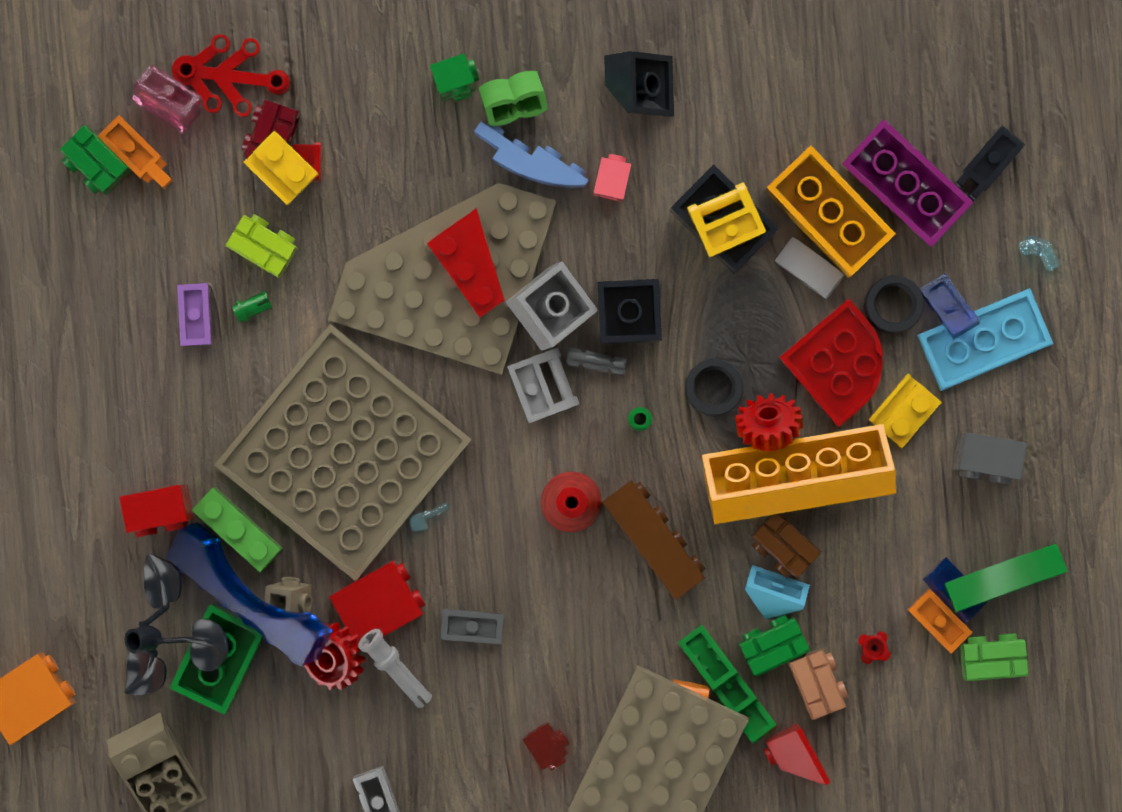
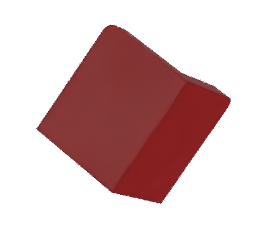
[292,142,323,182]

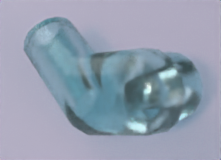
[1019,236,1061,272]

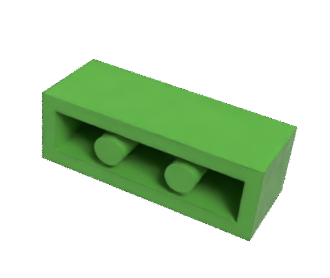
[192,487,284,572]

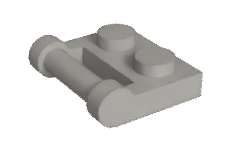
[507,347,580,424]

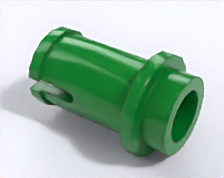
[232,290,273,323]
[628,407,652,431]

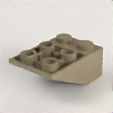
[106,712,207,812]

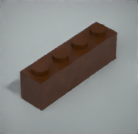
[602,480,705,600]

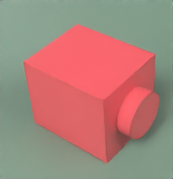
[593,154,631,202]

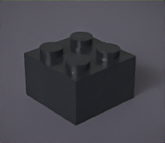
[597,279,662,345]

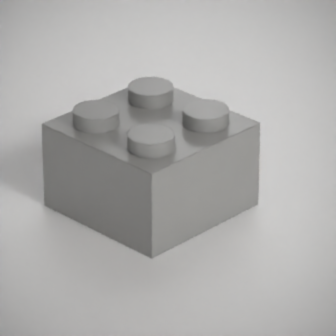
[506,262,598,351]

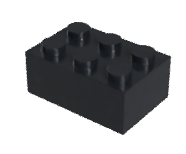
[669,164,779,274]

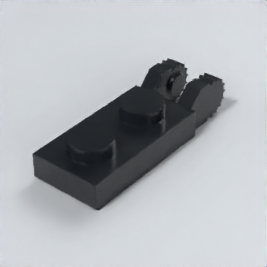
[954,125,1025,202]

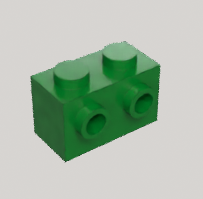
[430,53,479,102]

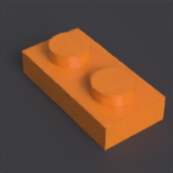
[907,588,973,654]

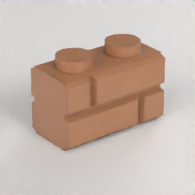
[788,648,849,720]

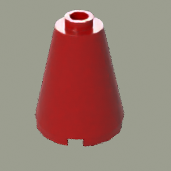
[541,472,602,532]

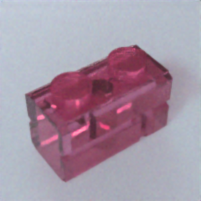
[133,65,202,134]

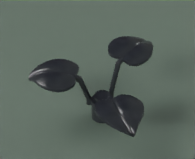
[124,554,229,695]

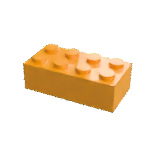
[764,145,896,278]

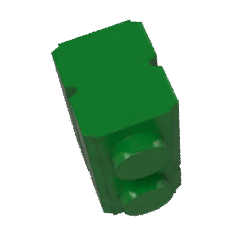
[59,125,131,195]
[738,614,810,677]

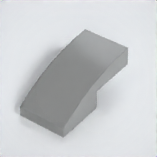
[775,237,845,300]

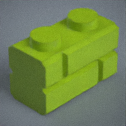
[225,214,298,279]

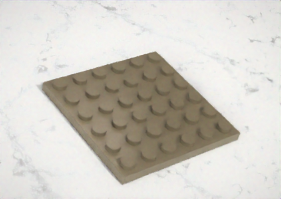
[214,324,472,581]

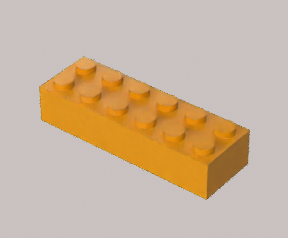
[702,424,896,524]

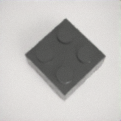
[952,432,1027,485]

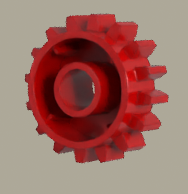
[735,394,803,451]
[301,622,366,690]

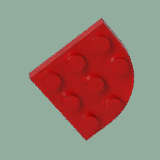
[779,299,883,427]

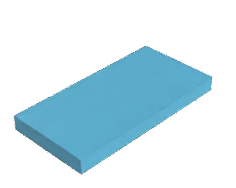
[917,288,1053,391]

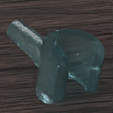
[409,502,450,532]

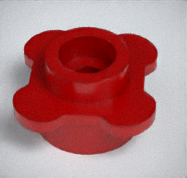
[858,631,891,664]

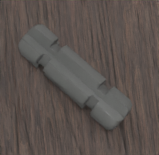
[567,348,627,376]

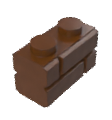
[750,513,821,579]

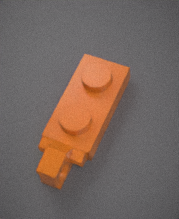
[98,115,174,190]

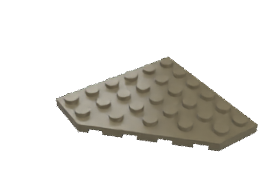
[328,183,557,375]

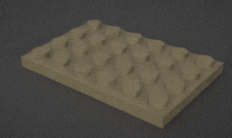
[567,665,749,812]

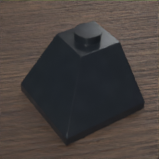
[604,51,674,117]

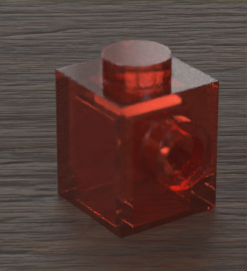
[522,721,570,771]

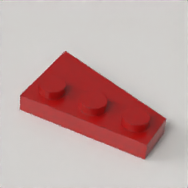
[427,208,505,318]

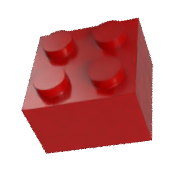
[119,484,194,537]

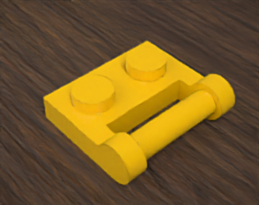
[687,182,766,258]

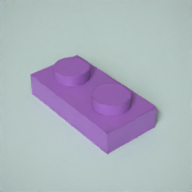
[177,283,212,346]

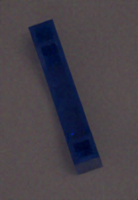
[166,522,333,667]

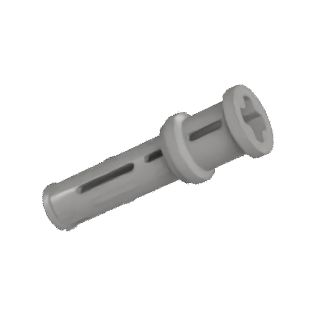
[358,629,432,708]

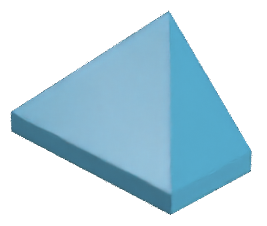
[745,565,810,619]

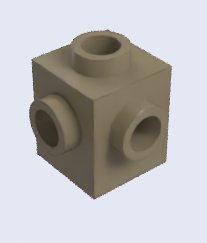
[264,577,313,623]

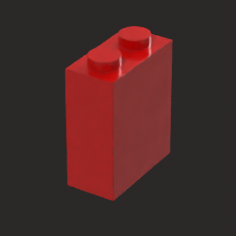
[329,560,426,645]

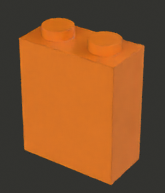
[0,652,76,745]

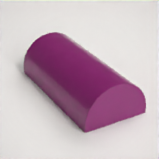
[842,119,973,247]

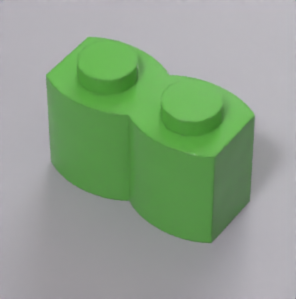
[479,71,548,126]

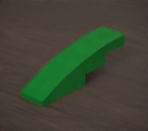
[944,543,1068,613]
[678,624,778,745]

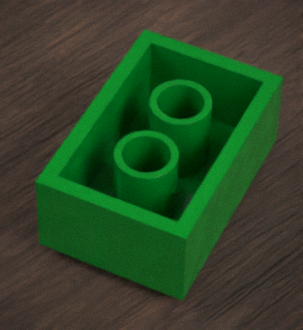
[169,603,268,715]

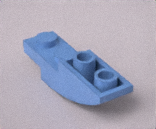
[474,121,589,188]

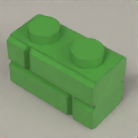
[960,633,1028,681]

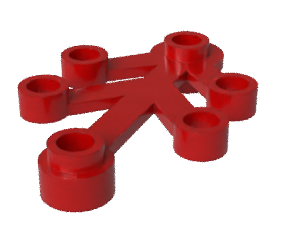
[172,34,290,118]

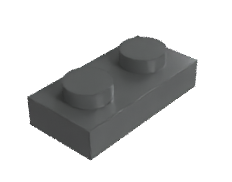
[440,609,504,645]

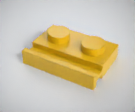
[244,131,319,206]
[868,374,941,448]

